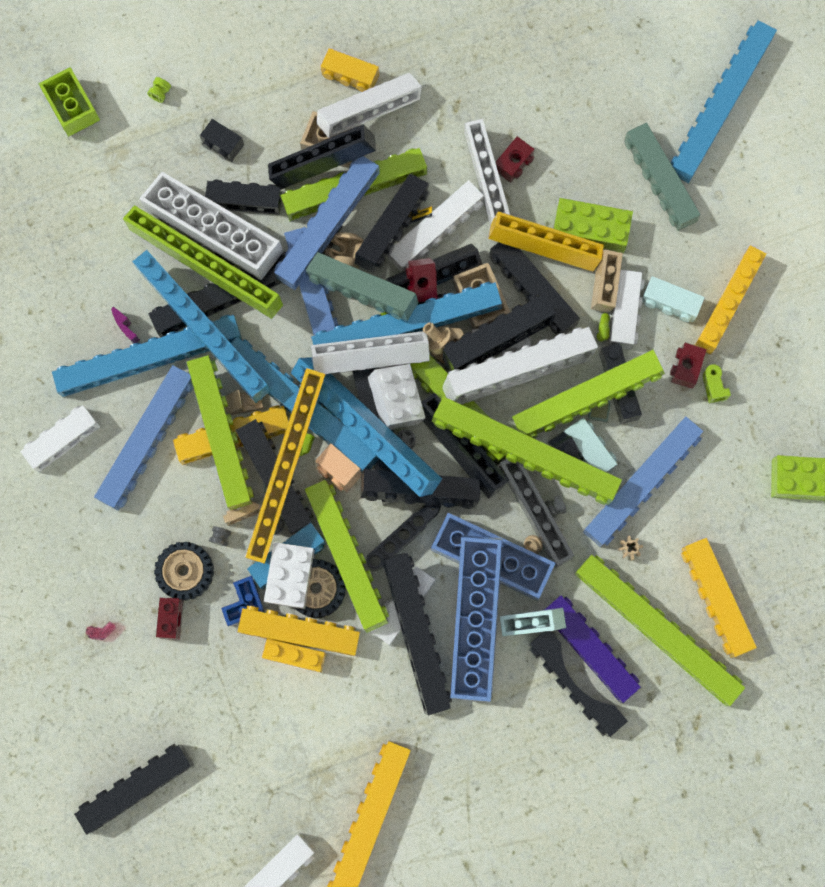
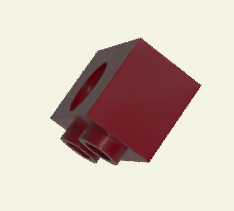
[495,136,535,183]
[406,258,438,303]
[670,342,707,389]
[156,597,184,640]

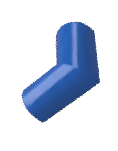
[221,576,265,627]

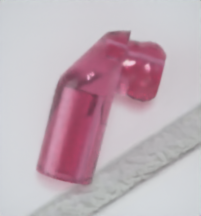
[85,621,117,640]

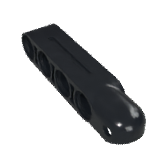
[366,504,442,571]

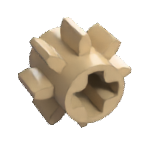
[618,536,643,561]

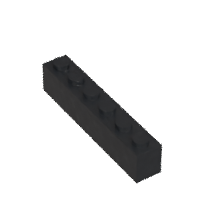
[268,124,376,190]
[354,174,430,273]
[489,242,580,334]
[384,243,483,290]
[421,393,509,499]
[236,419,313,533]
[360,469,480,509]
[74,744,194,835]

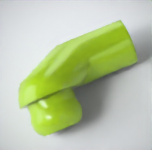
[596,313,610,342]
[299,434,315,457]

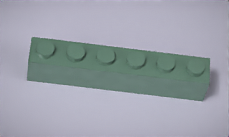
[624,122,701,231]
[306,252,418,321]

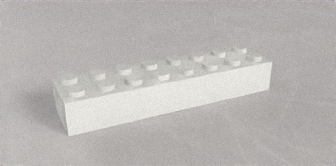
[139,172,283,280]
[442,327,598,405]

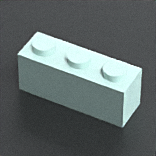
[642,276,705,322]
[564,418,617,473]
[500,608,566,636]

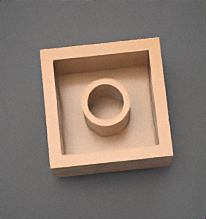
[315,443,362,492]

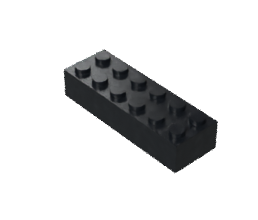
[442,294,556,371]

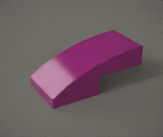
[111,306,140,344]

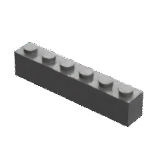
[499,459,575,568]

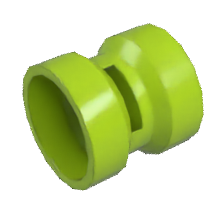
[147,77,171,103]

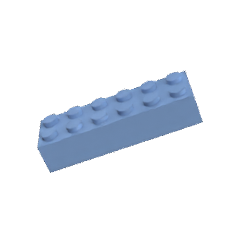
[431,513,555,601]

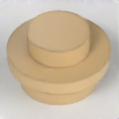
[524,535,543,554]

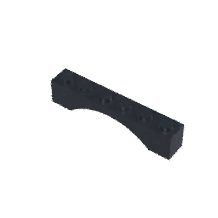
[529,631,628,737]

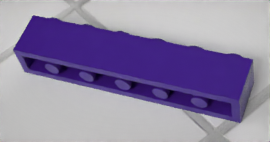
[544,595,641,704]

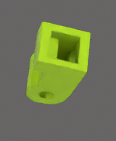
[702,364,731,403]

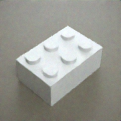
[368,364,425,430]
[264,542,315,609]

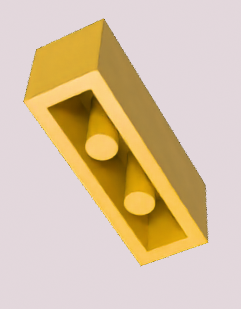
[320,48,380,92]
[262,639,326,673]

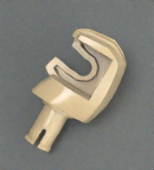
[324,232,364,269]
[423,322,464,365]

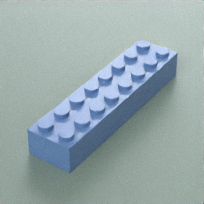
[450,535,503,702]

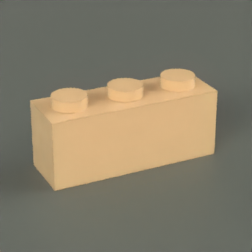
[591,250,623,313]

